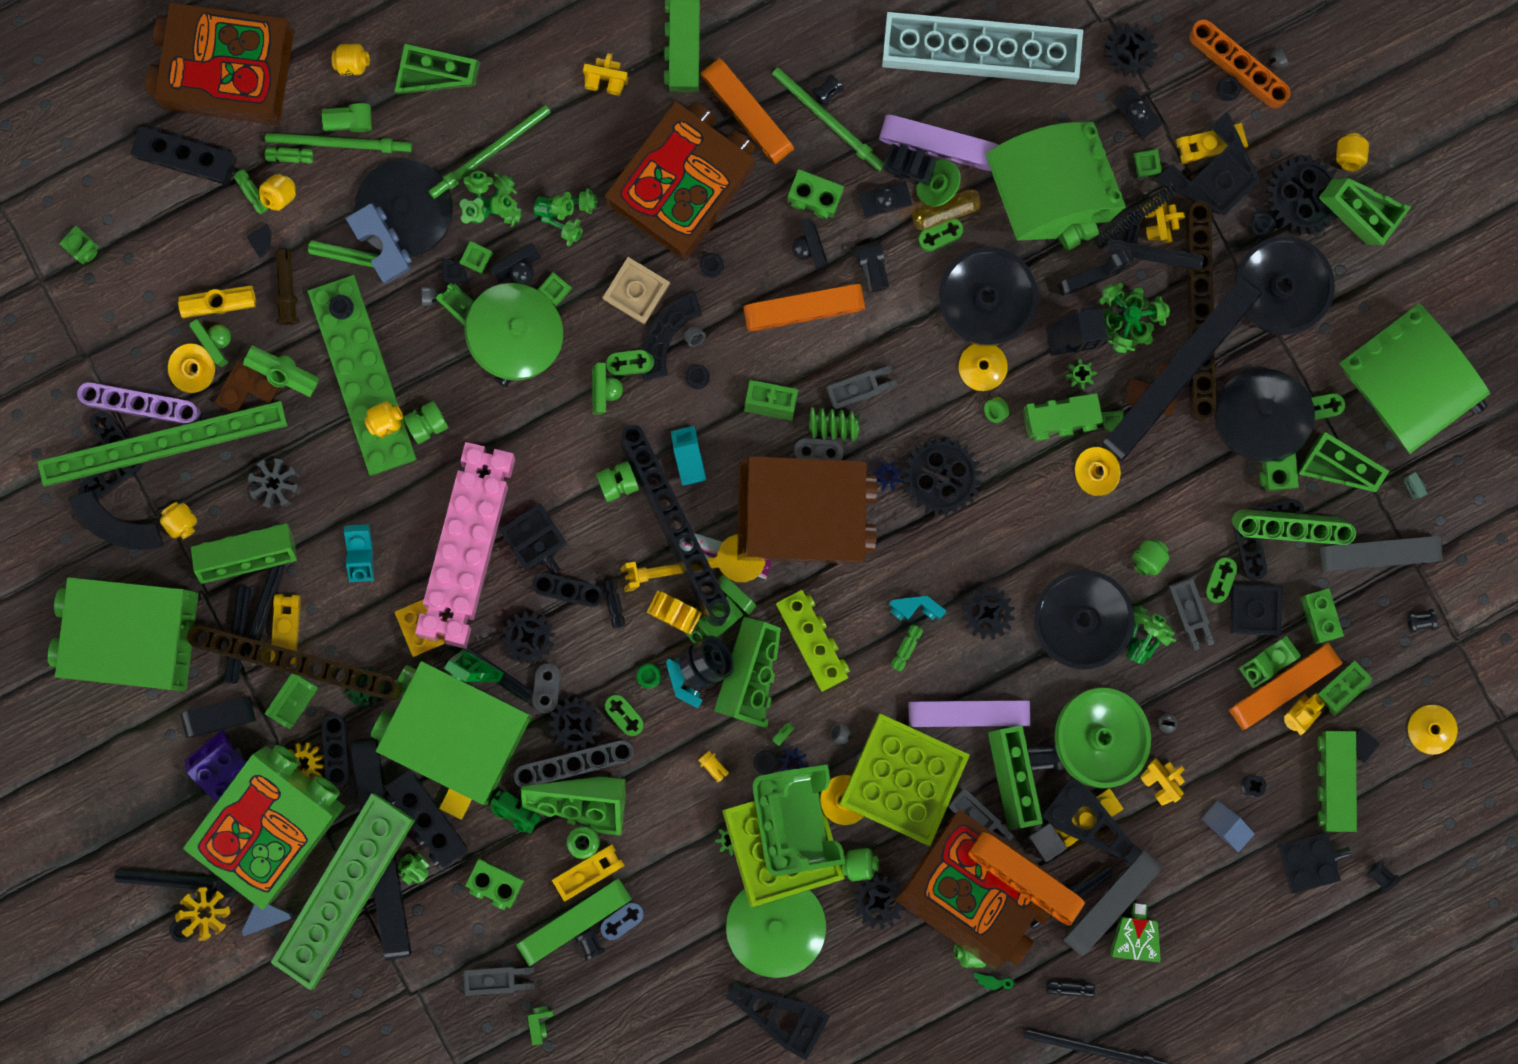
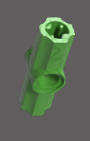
[243,345,319,397]

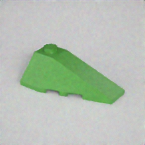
[521,777,626,835]

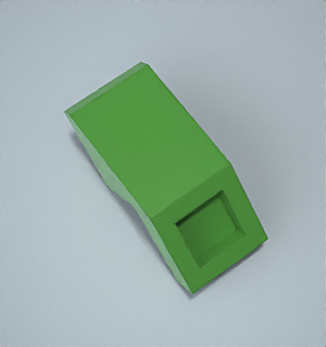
[686,596,743,644]
[1239,636,1301,688]

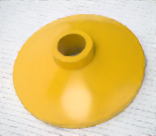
[168,344,215,393]
[958,344,1008,391]
[1075,447,1121,496]
[1407,705,1458,754]
[820,775,864,825]

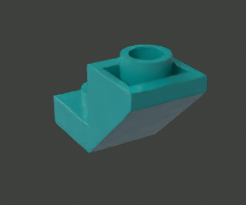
[671,426,706,486]
[344,524,374,582]
[889,596,947,620]
[666,657,703,709]

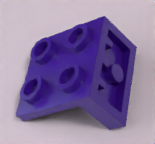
[185,730,247,803]

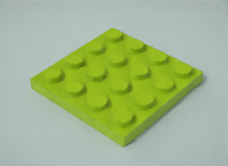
[839,714,970,846]
[722,792,845,907]

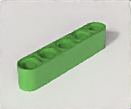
[1232,509,1356,545]
[516,878,632,966]

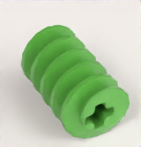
[809,407,860,443]

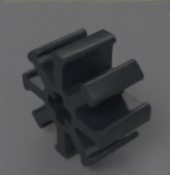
[883,144,936,186]

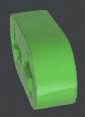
[918,218,963,252]
[606,350,654,376]
[1311,394,1345,421]
[1205,558,1237,604]
[717,574,757,615]
[605,695,644,736]

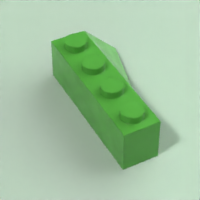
[714,617,781,728]

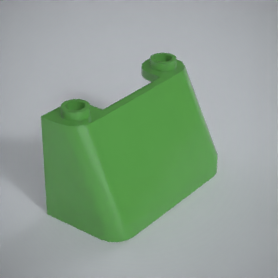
[753,765,845,876]

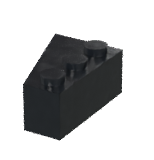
[1046,306,1108,356]

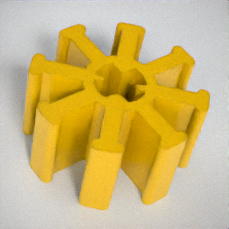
[646,591,702,635]
[175,887,230,941]

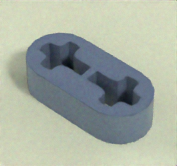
[601,902,644,940]

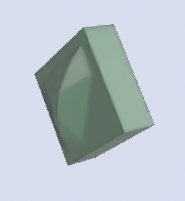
[1403,472,1427,500]

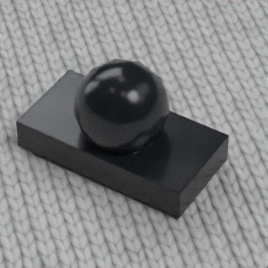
[1112,86,1163,140]
[859,181,913,219]
[792,218,829,270]
[491,243,541,284]

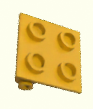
[394,599,451,657]

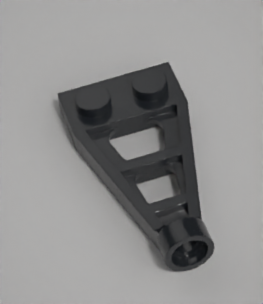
[1041,777,1143,866]
[725,981,830,1061]

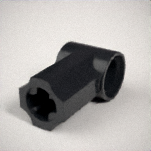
[856,241,889,293]
[1027,745,1065,770]

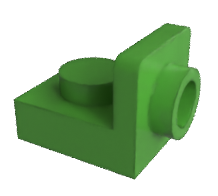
[59,226,99,264]
[528,1006,554,1045]

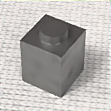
[1027,823,1067,862]

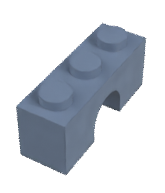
[346,203,412,284]

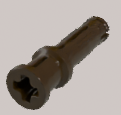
[275,249,299,325]

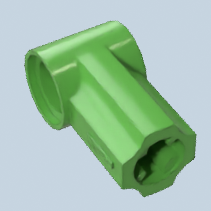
[322,103,372,132]

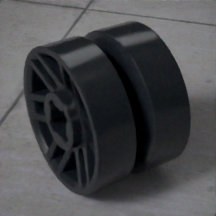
[679,636,733,690]

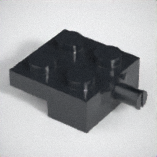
[499,503,568,575]
[1278,832,1352,894]

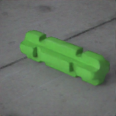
[265,147,314,163]
[233,169,269,214]
[891,624,923,671]

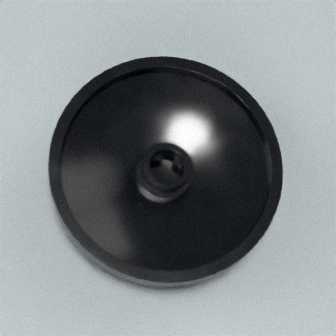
[354,159,453,257]
[1235,236,1335,335]
[939,247,1038,346]
[1214,369,1315,462]
[1034,570,1135,670]

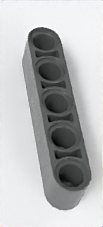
[1320,536,1443,572]
[514,741,634,787]
[1063,849,1163,957]

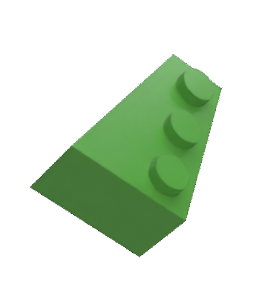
[395,44,480,94]
[1319,178,1411,245]
[1022,393,1103,442]
[1297,431,1389,492]

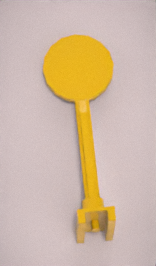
[620,534,765,592]

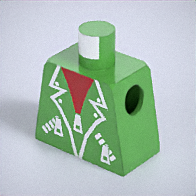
[1110,903,1160,962]

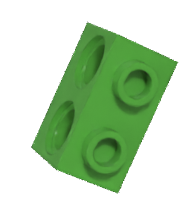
[788,169,844,219]
[1259,453,1299,492]
[1300,589,1344,644]
[465,858,525,910]

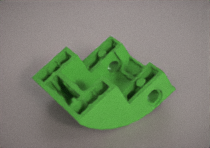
[986,122,1126,240]
[1339,303,1491,454]

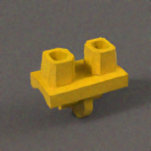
[583,53,629,96]
[1142,196,1185,243]
[1284,693,1325,736]
[1140,758,1185,806]

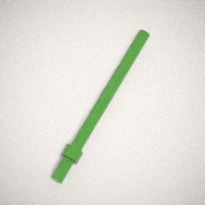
[772,67,884,172]
[428,105,551,199]
[265,133,412,153]

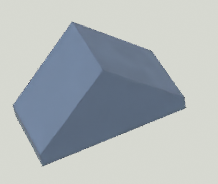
[1201,800,1255,853]
[242,903,295,936]

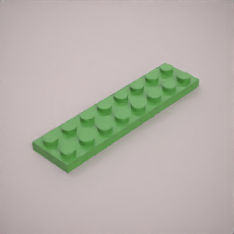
[308,275,417,476]
[271,793,415,990]

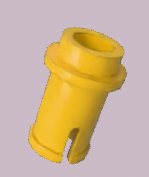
[698,751,729,783]

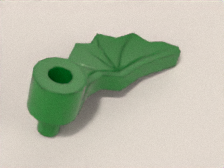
[974,972,1015,990]

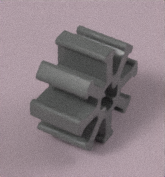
[248,458,301,510]

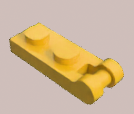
[1175,123,1248,164]
[270,594,301,664]
[1052,788,1123,847]
[552,844,625,902]

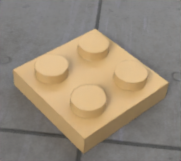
[602,257,670,325]

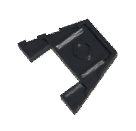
[1156,112,1260,216]

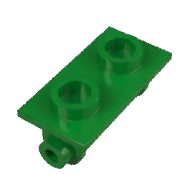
[489,790,542,834]

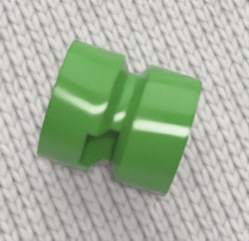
[1058,223,1099,251]
[403,400,449,445]
[596,460,639,503]

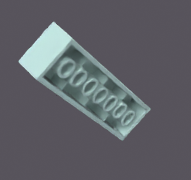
[882,12,1083,85]

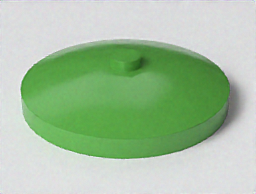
[465,283,563,380]
[1055,688,1151,788]
[726,888,826,978]

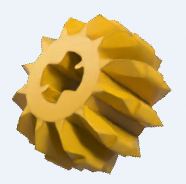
[289,743,325,781]

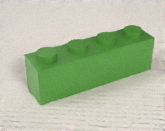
[664,0,700,92]
[191,524,297,584]
[988,725,1043,831]
[1317,731,1357,832]

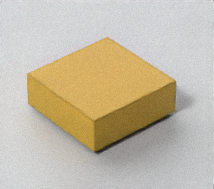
[439,788,472,820]

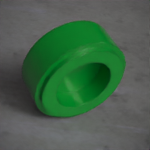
[636,664,661,689]

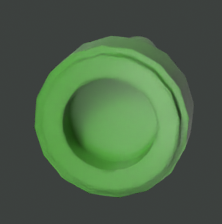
[984,396,1009,423]

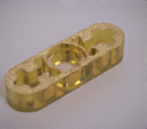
[912,190,981,230]

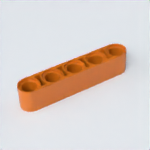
[1189,20,1291,109]
[700,58,794,165]
[743,284,866,331]
[1228,642,1342,731]
[968,832,1085,925]

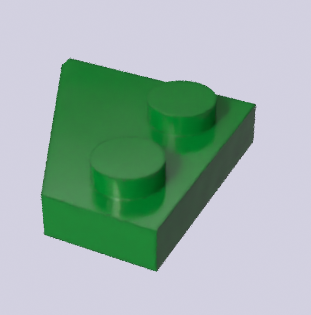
[444,649,504,682]

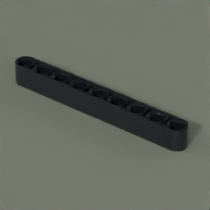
[1101,276,1263,462]
[620,424,731,627]
[351,737,411,961]

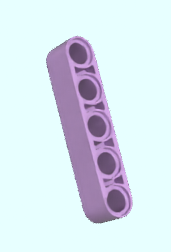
[879,115,998,171]
[77,383,201,425]
[908,701,1030,727]

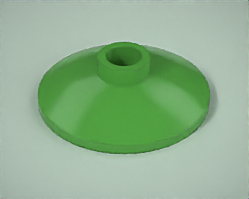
[916,160,961,207]

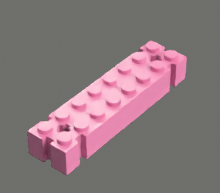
[415,442,515,649]

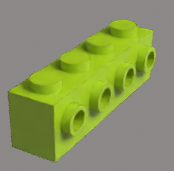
[776,590,850,692]

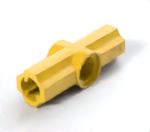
[178,285,256,319]

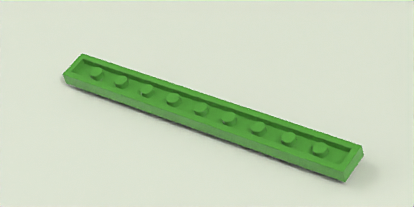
[37,401,288,487]

